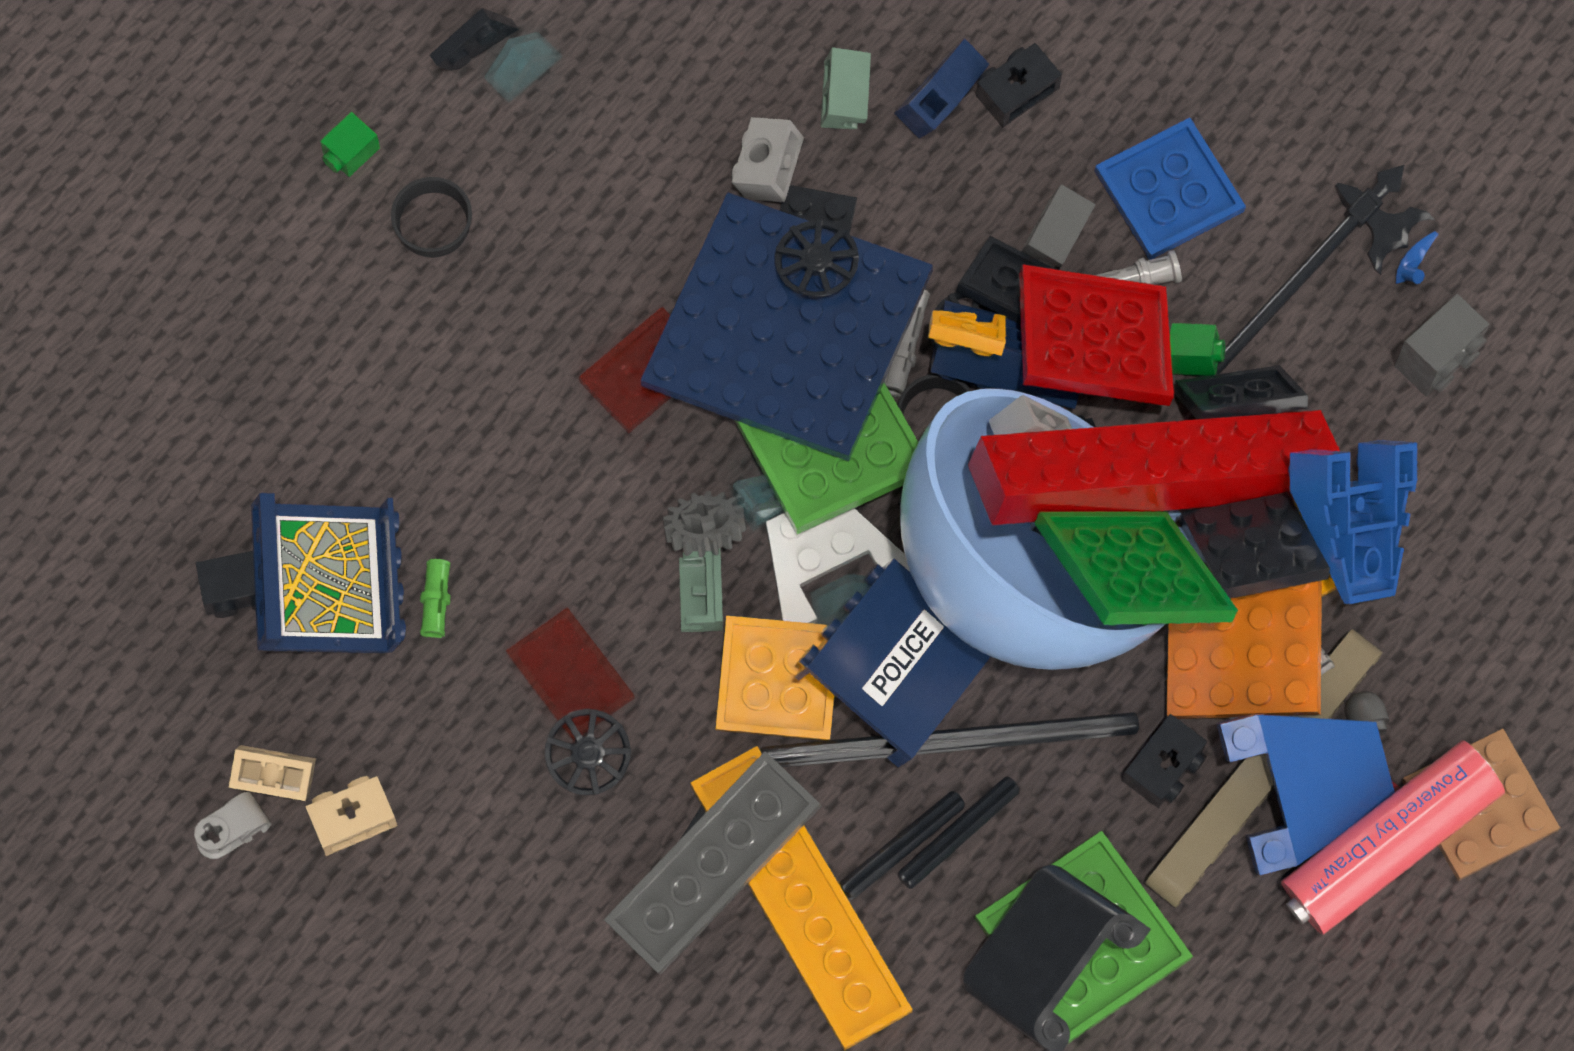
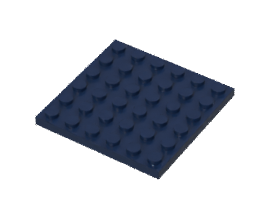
[641,192,933,461]

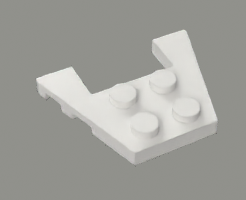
[766,508,910,624]

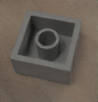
[1394,294,1490,397]

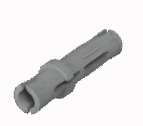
[884,290,930,397]

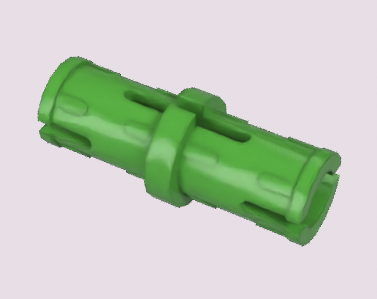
[420,559,451,638]

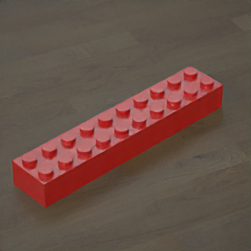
[968,410,1340,525]

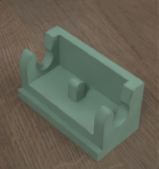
[821,47,871,129]
[679,548,723,632]

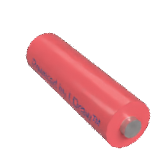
[1281,740,1505,935]

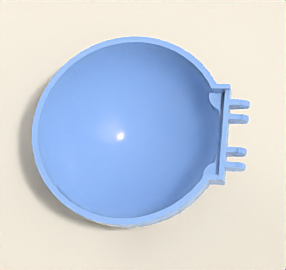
[900,389,1188,670]

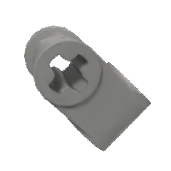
[194,792,271,859]

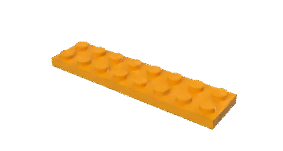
[690,746,913,1051]

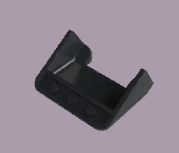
[963,865,1151,1051]

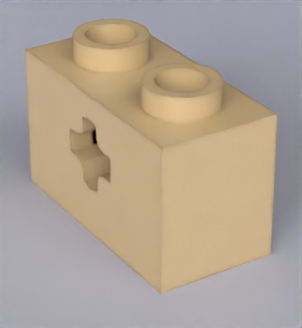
[229,745,316,801]
[305,776,398,856]

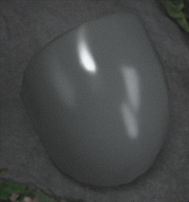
[1345,691,1389,736]

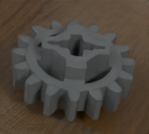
[663,491,747,557]

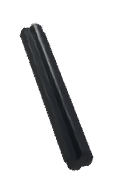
[898,776,1020,889]
[840,791,965,900]

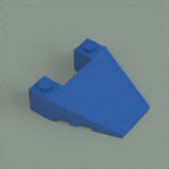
[1288,440,1417,604]
[1216,714,1395,875]

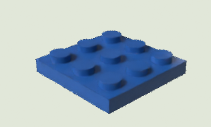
[1095,118,1246,260]

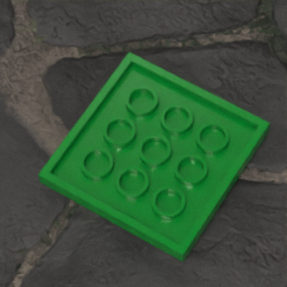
[1035,511,1238,625]

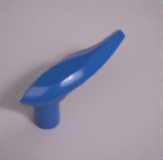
[1396,231,1438,284]

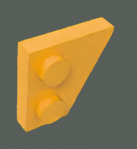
[928,310,1006,356]

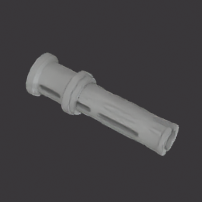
[1095,250,1182,285]

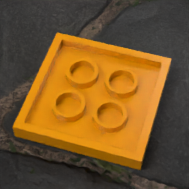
[716,616,834,741]

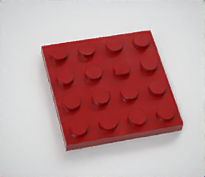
[1019,265,1174,406]

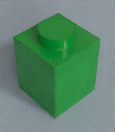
[320,112,380,177]
[1170,323,1226,376]

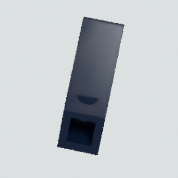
[894,38,989,139]

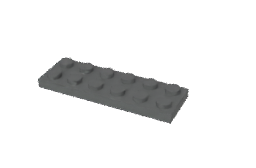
[604,751,822,975]

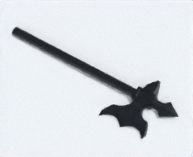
[1197,165,1435,377]

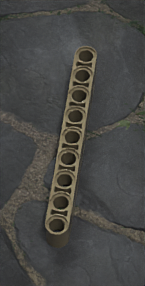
[1145,629,1383,908]

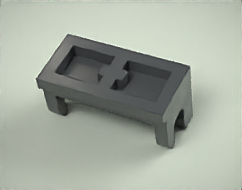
[1021,184,1096,268]

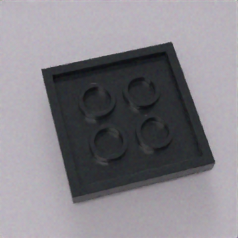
[1180,492,1330,599]

